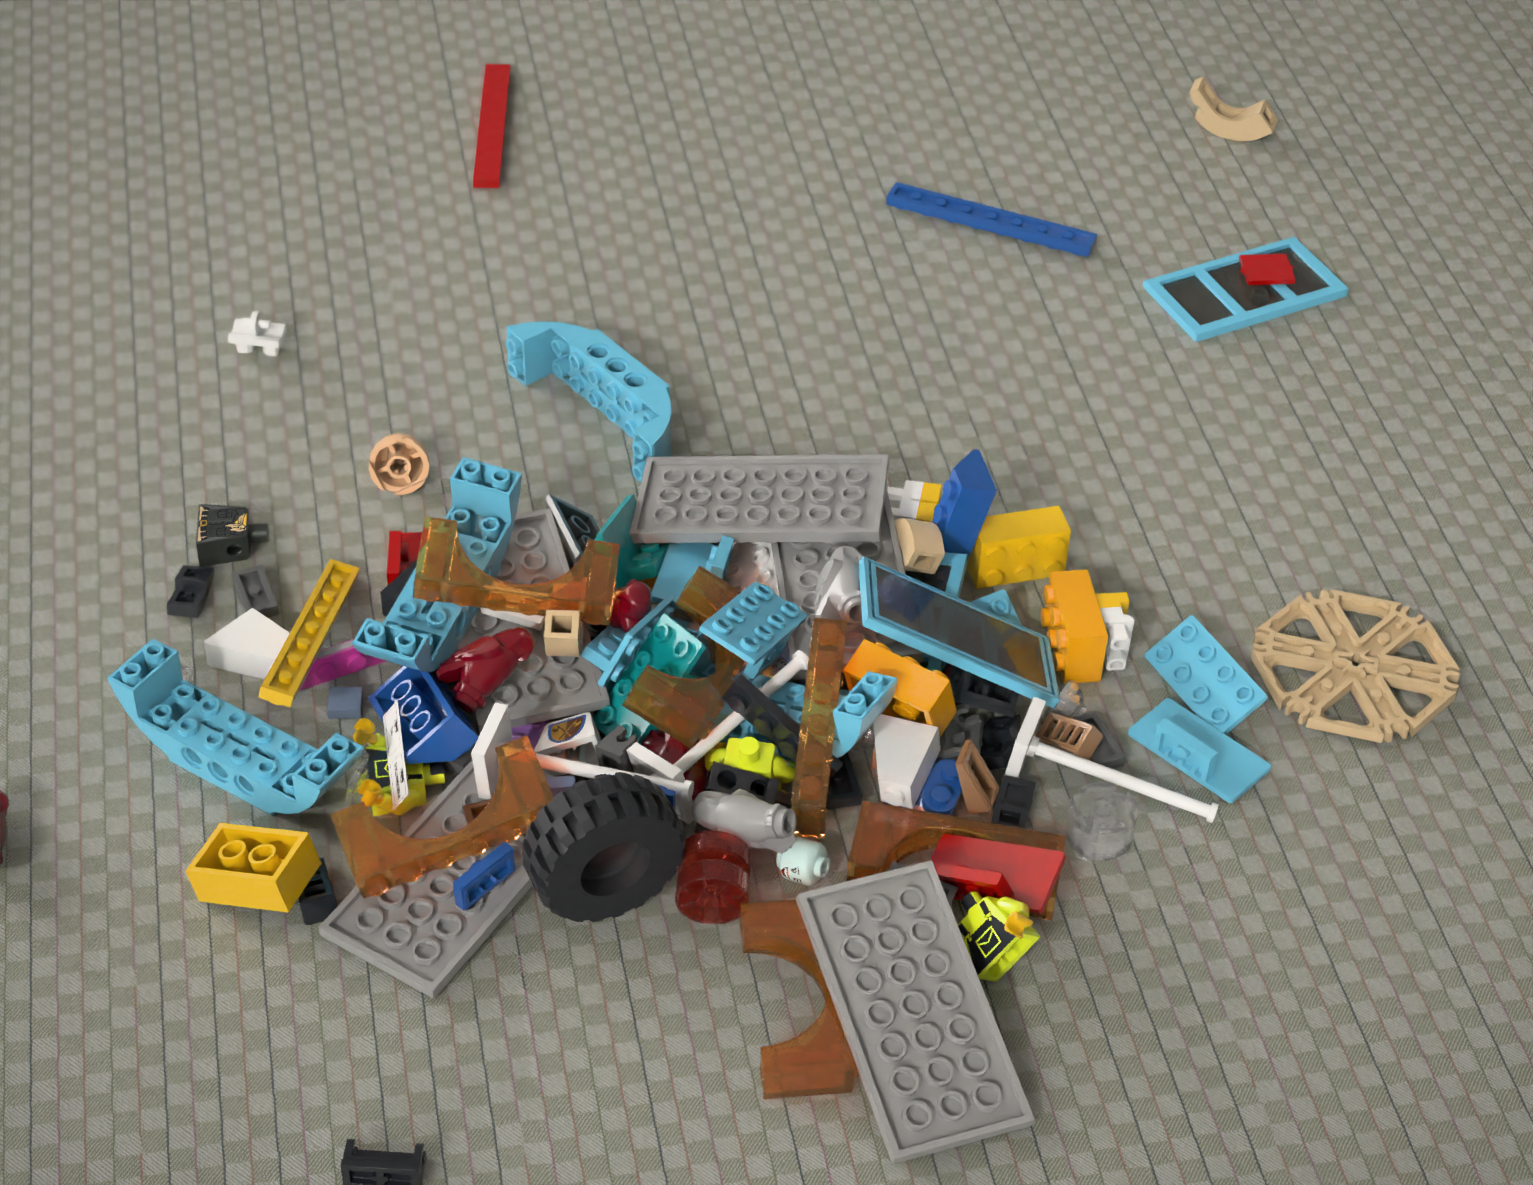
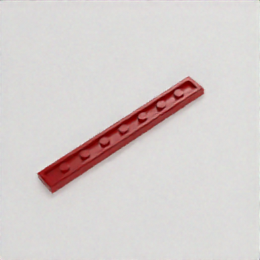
[473,64,511,188]

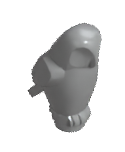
[814,546,862,631]
[692,789,796,854]

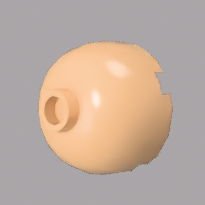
[368,433,429,495]

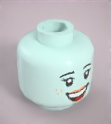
[776,837,830,886]

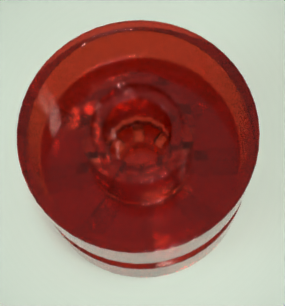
[675,831,751,924]

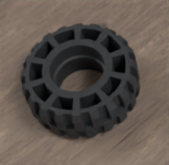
[522,772,686,922]

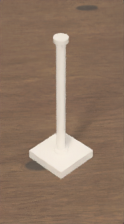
[626,650,811,824]
[1004,697,1219,823]
[471,703,694,802]

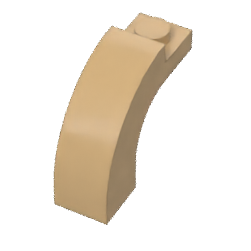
[1189,76,1278,141]
[894,518,945,575]
[544,585,586,657]

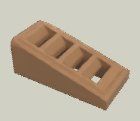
[1035,712,1103,760]
[955,740,1000,814]

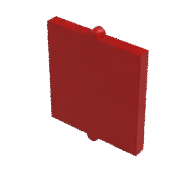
[1239,254,1296,285]

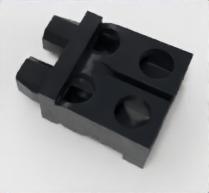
[694,761,795,836]

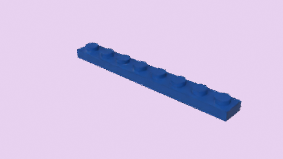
[886,182,1097,257]

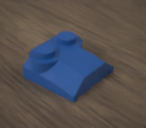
[882,759,962,832]

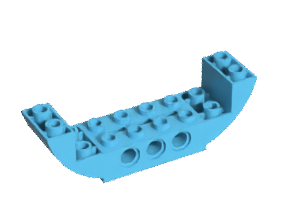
[506,321,671,482]
[352,457,522,672]
[684,627,898,761]
[107,639,364,816]

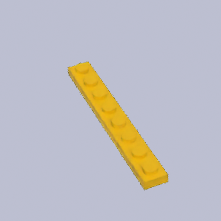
[258,559,360,708]

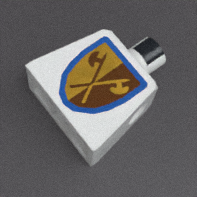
[534,712,601,777]

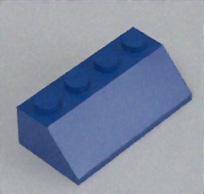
[920,449,997,584]
[368,666,479,764]

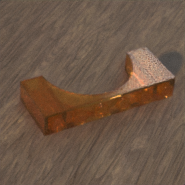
[413,516,620,625]
[622,565,744,748]
[791,618,847,839]
[330,735,553,899]
[846,800,1066,921]
[739,899,859,1099]

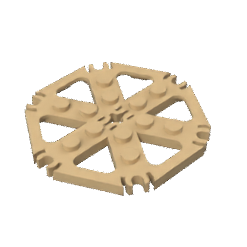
[1251,589,1460,743]

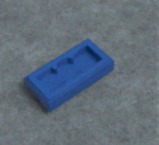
[453,842,516,911]

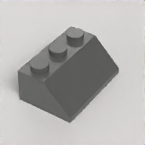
[545,494,612,600]

